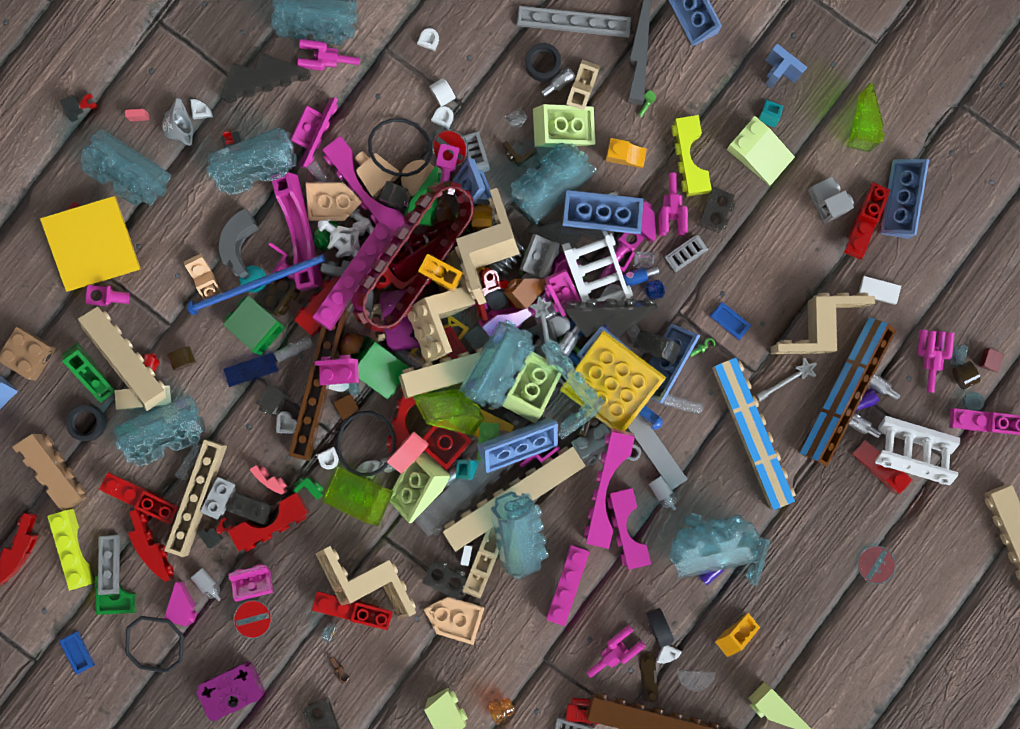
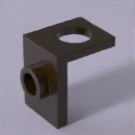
[503,141,537,167]

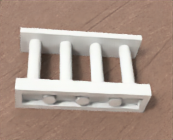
[562,230,633,319]
[875,416,960,485]

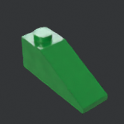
[405,167,442,227]
[62,342,115,403]

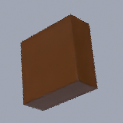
[334,394,360,420]

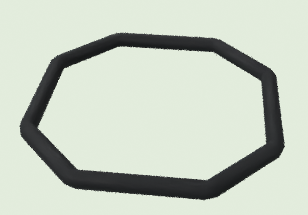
[125,616,184,673]

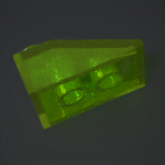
[847,83,885,152]
[414,389,485,435]
[323,467,394,526]

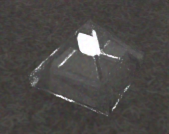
[505,108,528,128]
[634,251,655,269]

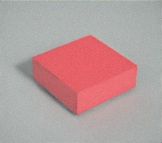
[125,109,149,121]

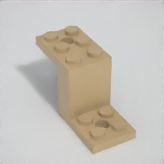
[455,188,520,305]
[408,250,475,363]
[771,292,875,354]
[315,546,416,619]

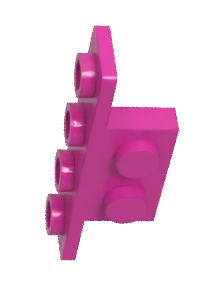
[290,97,338,168]

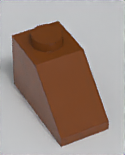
[504,279,546,309]

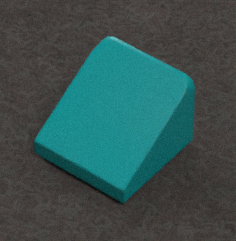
[759,100,784,127]
[455,459,480,480]

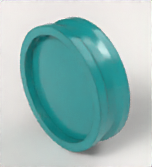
[239,265,267,293]

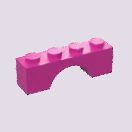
[607,488,651,570]
[546,544,590,626]

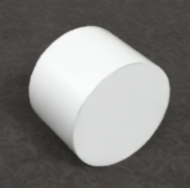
[429,78,455,107]

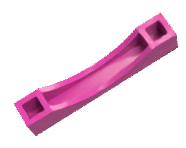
[322,136,405,231]
[271,172,323,290]
[313,221,395,331]
[478,252,580,344]
[583,428,635,549]

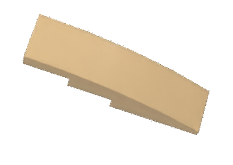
[462,521,510,599]

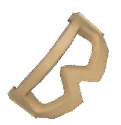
[369,304,387,341]

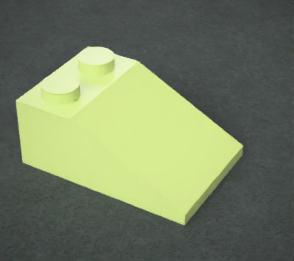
[533,104,595,147]
[726,116,794,186]
[501,351,564,424]
[387,453,450,523]
[748,682,811,729]
[424,688,468,729]

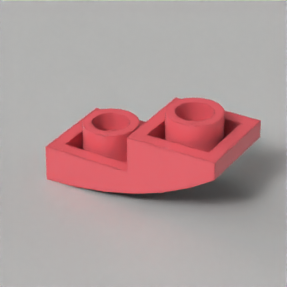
[387,432,428,474]
[250,465,288,494]

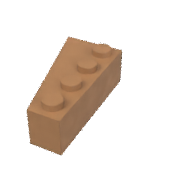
[12,434,87,511]

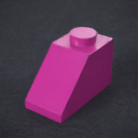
[641,201,656,244]
[164,580,197,627]

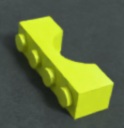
[672,115,712,197]
[48,509,95,591]

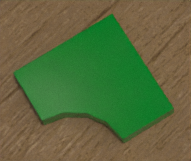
[95,575,136,615]

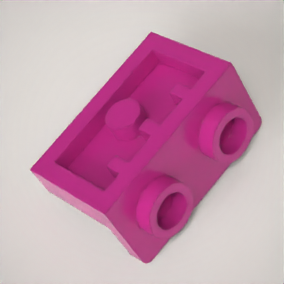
[314,355,359,385]

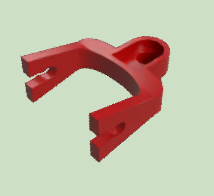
[375,248,418,290]
[475,268,518,321]

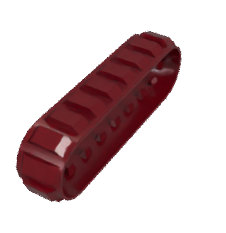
[351,181,475,332]

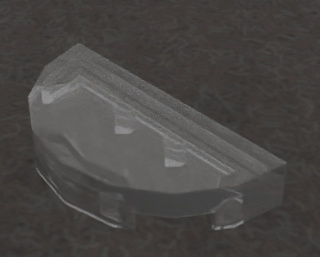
[676,670,716,691]

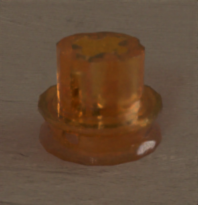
[488,698,514,725]

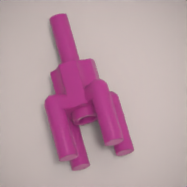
[298,39,360,71]
[659,173,688,236]
[917,329,955,393]
[586,625,646,678]

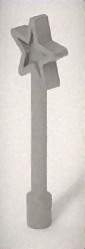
[530,296,555,366]
[756,358,817,401]

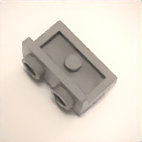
[519,234,560,279]
[571,423,610,467]
[200,477,236,520]

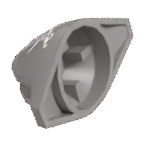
[162,98,193,146]

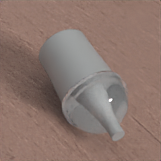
[649,476,676,511]
[191,568,221,601]

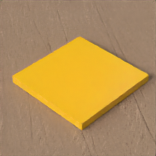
[40,196,141,292]
[560,330,666,431]

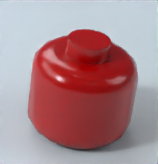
[142,353,160,372]

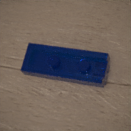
[223,353,279,387]

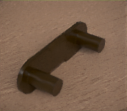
[641,653,658,702]

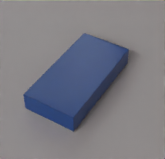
[709,302,752,341]
[59,631,95,675]

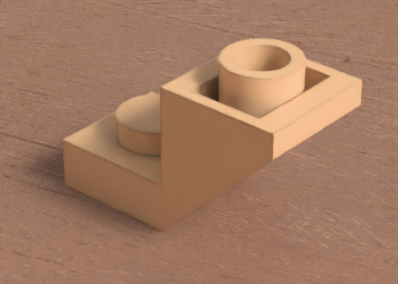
[184,253,222,299]

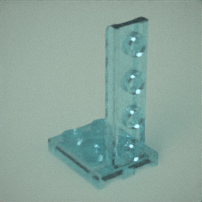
[542,338,605,439]
[685,513,770,586]

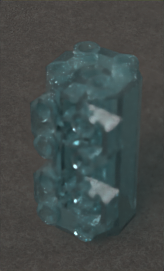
[271,0,358,46]
[207,127,297,195]
[81,129,171,206]
[511,143,597,225]
[459,319,535,410]
[114,396,206,466]
[491,492,549,579]
[669,515,762,578]

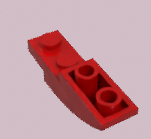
[843,182,890,260]
[99,472,179,525]
[128,509,174,582]
[0,512,39,585]
[311,591,393,631]

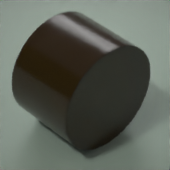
[167,346,196,371]
[952,361,981,390]

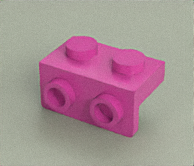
[544,268,582,317]
[228,564,273,602]

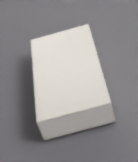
[859,276,901,305]

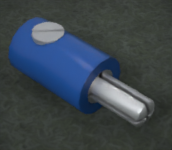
[622,267,659,287]

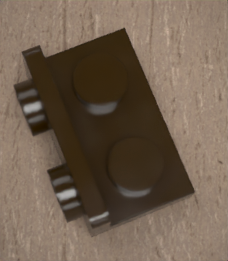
[259,276,301,318]

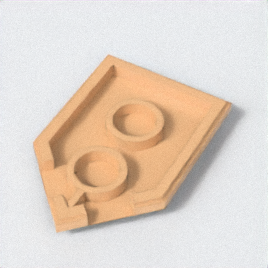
[306,182,362,221]
[424,596,485,645]

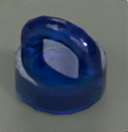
[645,280,665,300]

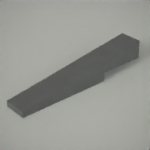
[628,0,651,106]

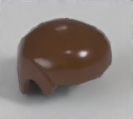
[339,332,365,359]

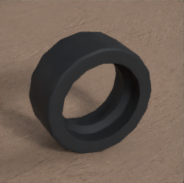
[525,43,561,82]
[66,405,106,441]
[646,608,674,648]

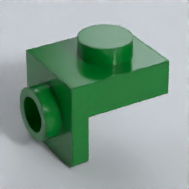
[313,221,339,252]
[293,477,325,500]

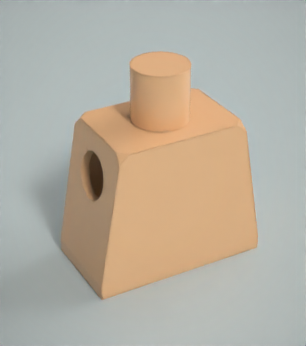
[355,151,400,199]

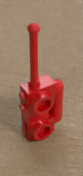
[566,698,599,725]

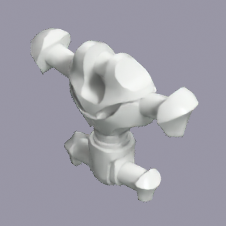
[318,209,374,258]

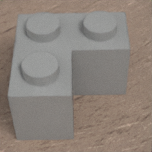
[808,177,854,224]

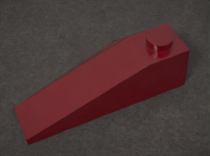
[388,220,452,282]

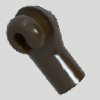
[578,415,599,438]

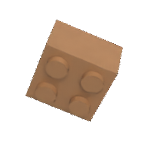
[0,327,57,381]

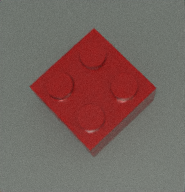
[422,415,473,470]

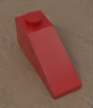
[851,440,913,494]

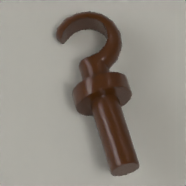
[329,656,350,683]

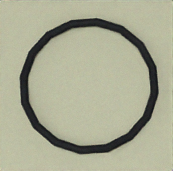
[368,118,432,177]
[336,411,396,476]

